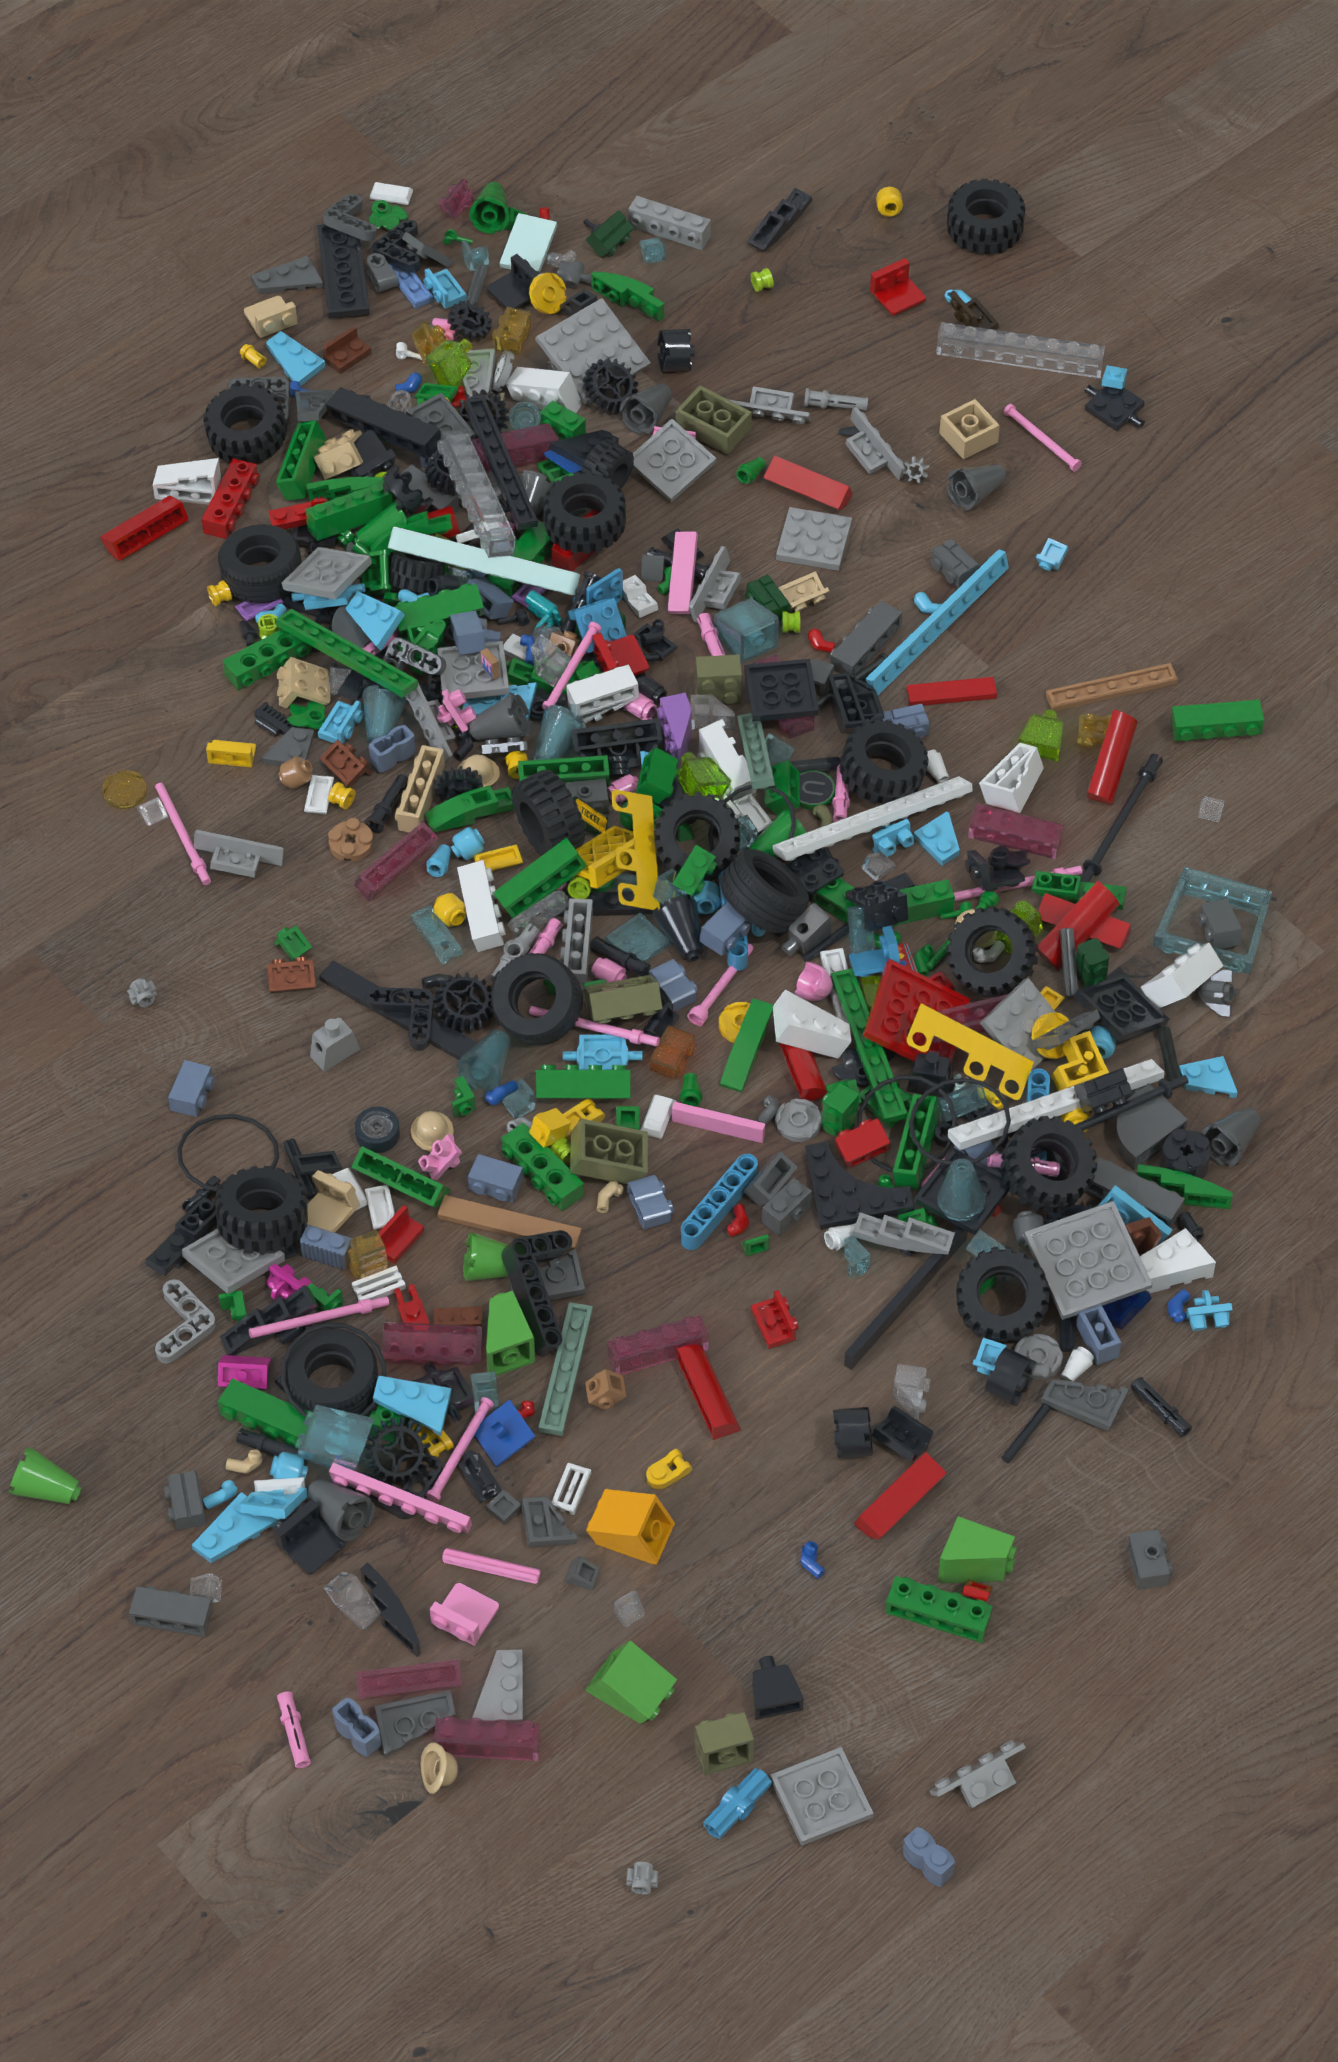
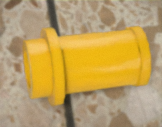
[240,344,267,369]

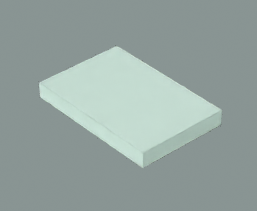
[499,213,557,272]

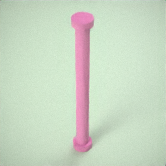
[1003,404,1082,472]
[542,622,602,713]
[426,1397,494,1502]

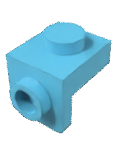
[1102,365,1127,389]
[1036,538,1069,571]
[973,1338,1007,1376]

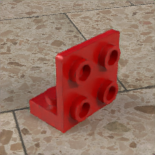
[870,258,926,316]
[593,633,649,675]

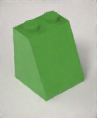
[486,1291,535,1378]
[938,1516,1017,1583]
[585,1641,677,1724]

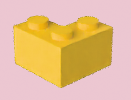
[1051,1031,1109,1091]

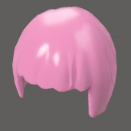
[795,962,832,1001]

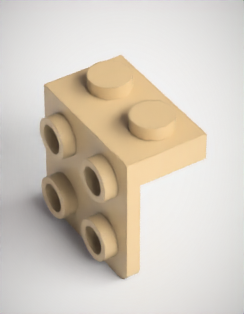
[244,296,298,338]
[314,429,363,480]
[277,657,330,708]
[307,1170,360,1233]

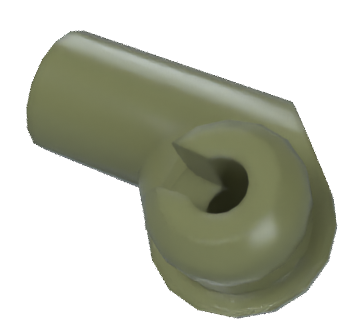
[812,805,833,828]

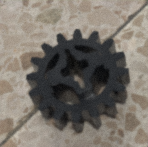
[447,300,492,342]
[434,766,483,801]

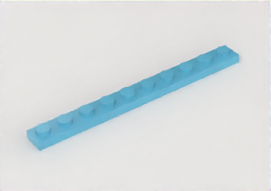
[866,549,1009,695]

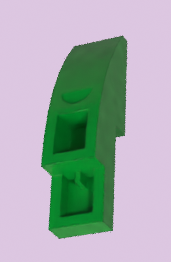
[591,272,664,322]
[370,511,452,553]
[424,785,514,833]
[1032,871,1127,910]

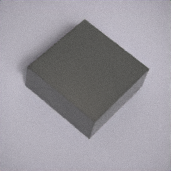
[486,1489,522,1525]

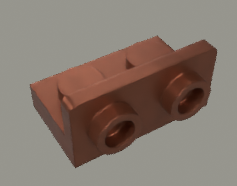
[323,326,372,374]
[319,739,373,788]
[267,957,316,993]
[1126,1217,1162,1256]
[433,1306,483,1340]

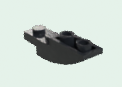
[145,1197,216,1276]

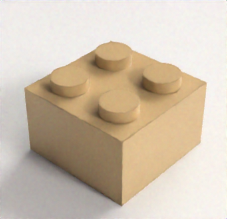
[939,399,1000,460]

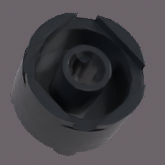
[657,329,695,372]
[1160,1129,1211,1179]
[985,1348,1038,1407]
[833,1407,873,1459]

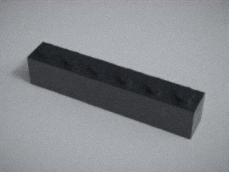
[326,387,444,459]

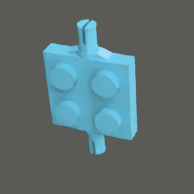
[292,583,365,610]
[563,1035,642,1069]

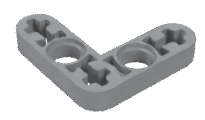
[155,1279,216,1364]

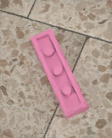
[668,532,698,614]
[672,1102,765,1143]

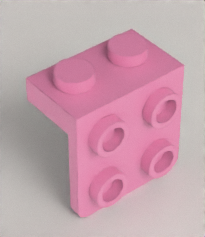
[430,1583,499,1646]

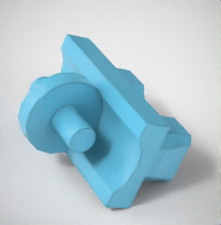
[872,819,914,857]
[1184,1290,1232,1331]

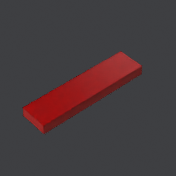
[906,677,997,706]

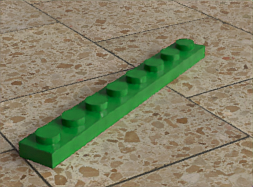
[276,609,418,698]
[830,968,907,1124]

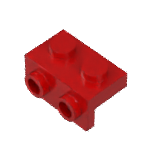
[751,1290,799,1349]

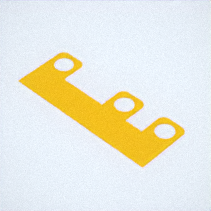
[612,789,660,910]
[907,1004,1034,1100]

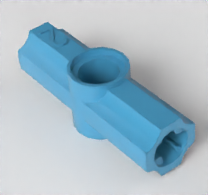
[703,1768,772,1839]

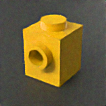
[529,1108,571,1148]

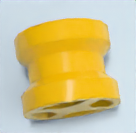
[207,580,232,606]
[505,751,528,779]
[328,782,356,809]

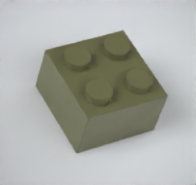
[695,654,742,705]
[695,1712,754,1776]

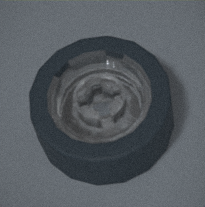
[355,1107,400,1153]

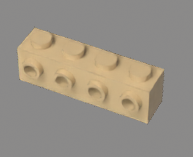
[395,745,445,835]

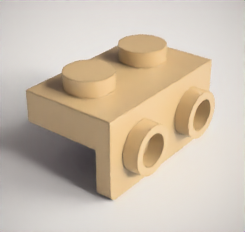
[778,571,829,612]

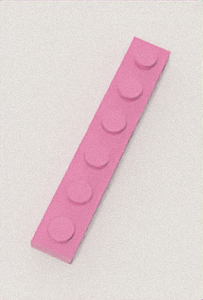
[329,1463,472,1533]

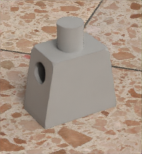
[310,1018,360,1072]

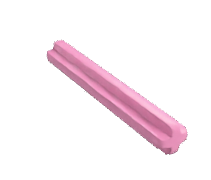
[442,1548,540,1584]

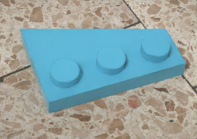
[266,331,326,386]
[345,591,405,651]
[462,683,537,722]
[1096,1185,1172,1246]
[373,1376,451,1436]
[192,1492,280,1563]

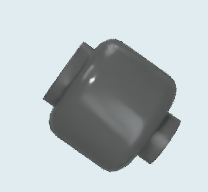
[1013,1211,1044,1248]

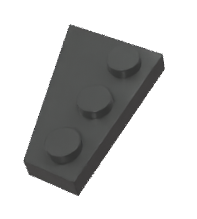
[295,389,337,422]

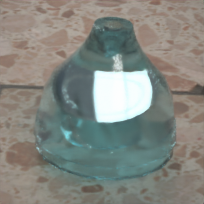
[509,402,541,434]

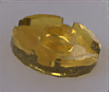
[102,770,147,810]

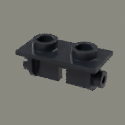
[643,1002,680,1050]
[458,1450,502,1503]

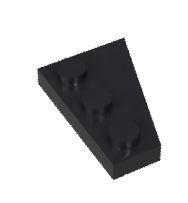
[549,430,619,467]

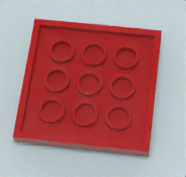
[863,959,971,1063]

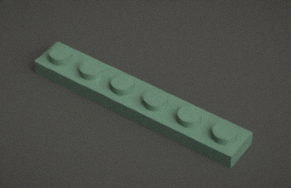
[737,713,775,790]
[538,1302,593,1436]

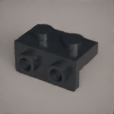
[871,1406,934,1462]

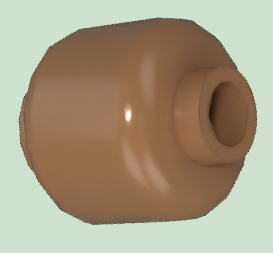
[279,756,313,789]

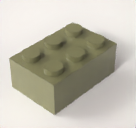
[676,385,752,455]
[584,974,662,1023]
[570,1118,648,1184]

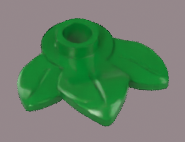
[368,200,408,231]
[287,701,326,729]

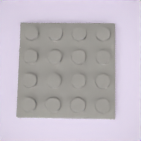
[535,298,651,405]
[1024,1201,1153,1320]

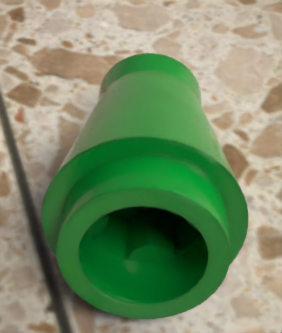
[736,457,766,484]
[679,1073,703,1107]

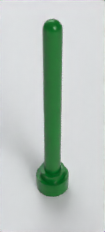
[926,891,1000,970]

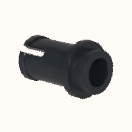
[1177,1212,1204,1242]

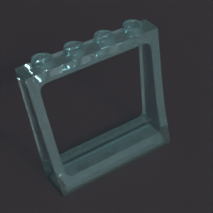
[1153,867,1272,974]

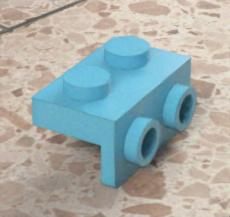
[423,268,467,309]
[318,700,363,744]

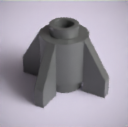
[1198,969,1240,1017]

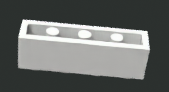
[457,860,506,952]

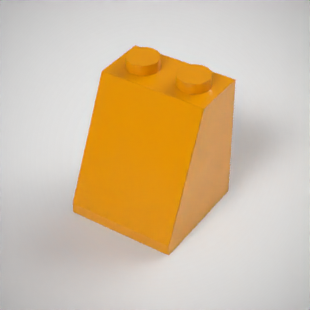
[586,1489,675,1565]

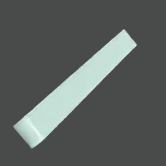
[388,527,580,596]

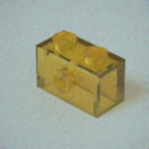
[348,1229,388,1279]

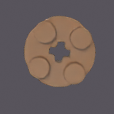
[328,818,373,861]

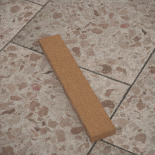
[1045,663,1178,712]
[437,1195,582,1251]

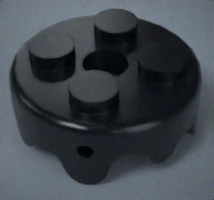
[383,465,433,514]

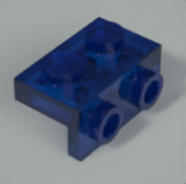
[1102,1290,1152,1330]

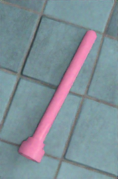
[687,944,753,1026]

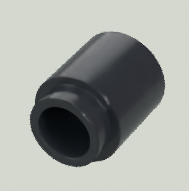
[427,574,460,596]
[637,675,667,706]

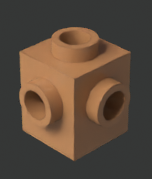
[546,631,582,664]
[585,1369,627,1410]

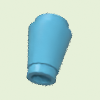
[426,844,451,877]

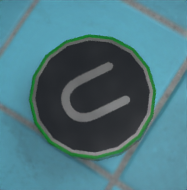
[800,770,835,810]

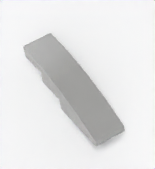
[852,1213,955,1254]

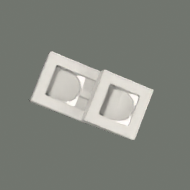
[623,575,658,618]

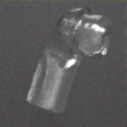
[545,250,577,268]

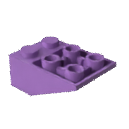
[657,693,692,773]

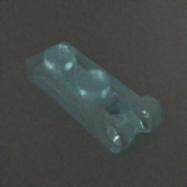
[411,905,463,964]

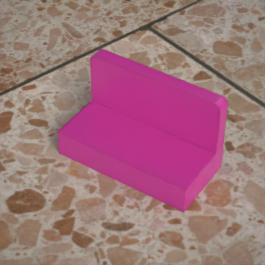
[218,1355,271,1389]

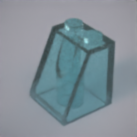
[714,598,779,663]
[295,1405,374,1471]

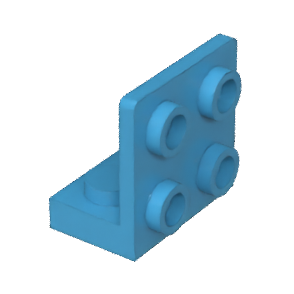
[573,568,623,605]
[568,598,627,653]
[849,926,900,977]

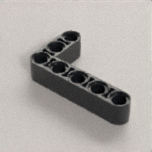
[501,1230,572,1356]

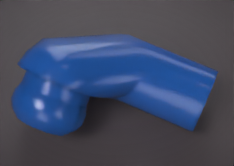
[395,372,422,395]
[520,634,537,665]
[485,1080,518,1105]
[1167,1289,1190,1323]
[800,1541,826,1579]

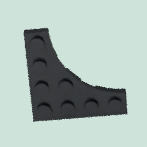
[805,1141,915,1230]

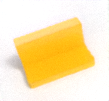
[206,740,256,767]

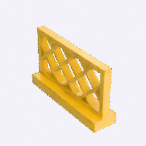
[575,825,657,889]

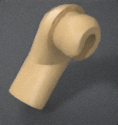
[597,1181,623,1213]
[226,1450,262,1474]

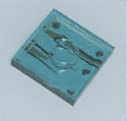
[605,913,670,962]

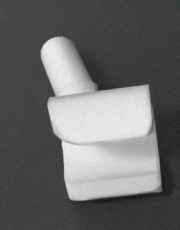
[396,342,424,360]

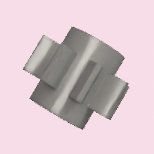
[903,456,930,483]
[127,979,157,1007]
[626,1862,658,1895]

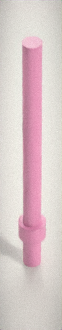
[155,783,211,885]
[954,866,1082,901]
[529,1006,660,1046]
[249,1296,389,1338]

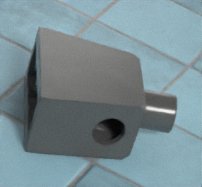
[781,903,831,956]

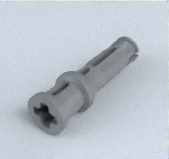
[804,388,868,411]

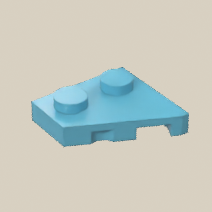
[913,811,960,866]
[1179,1056,1238,1098]
[240,1487,307,1519]

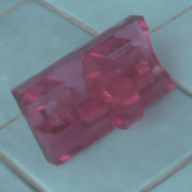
[439,179,475,218]

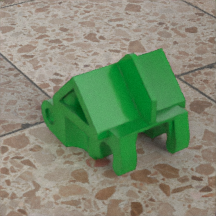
[361,550,391,597]
[398,619,446,676]

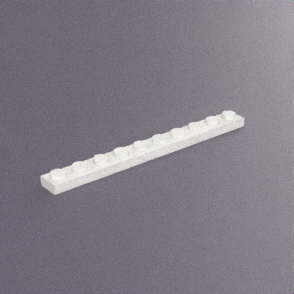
[773,776,973,861]
[948,1059,1164,1150]

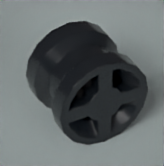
[608,756,631,776]

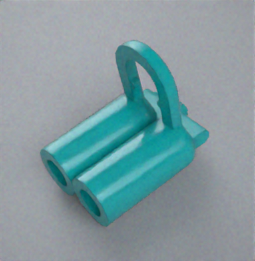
[525,590,562,638]

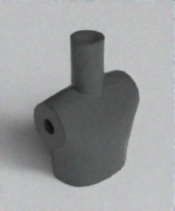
[557,260,591,289]

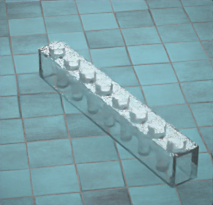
[936,322,1106,378]
[437,429,516,558]

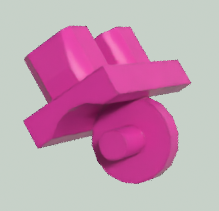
[266,1264,311,1300]

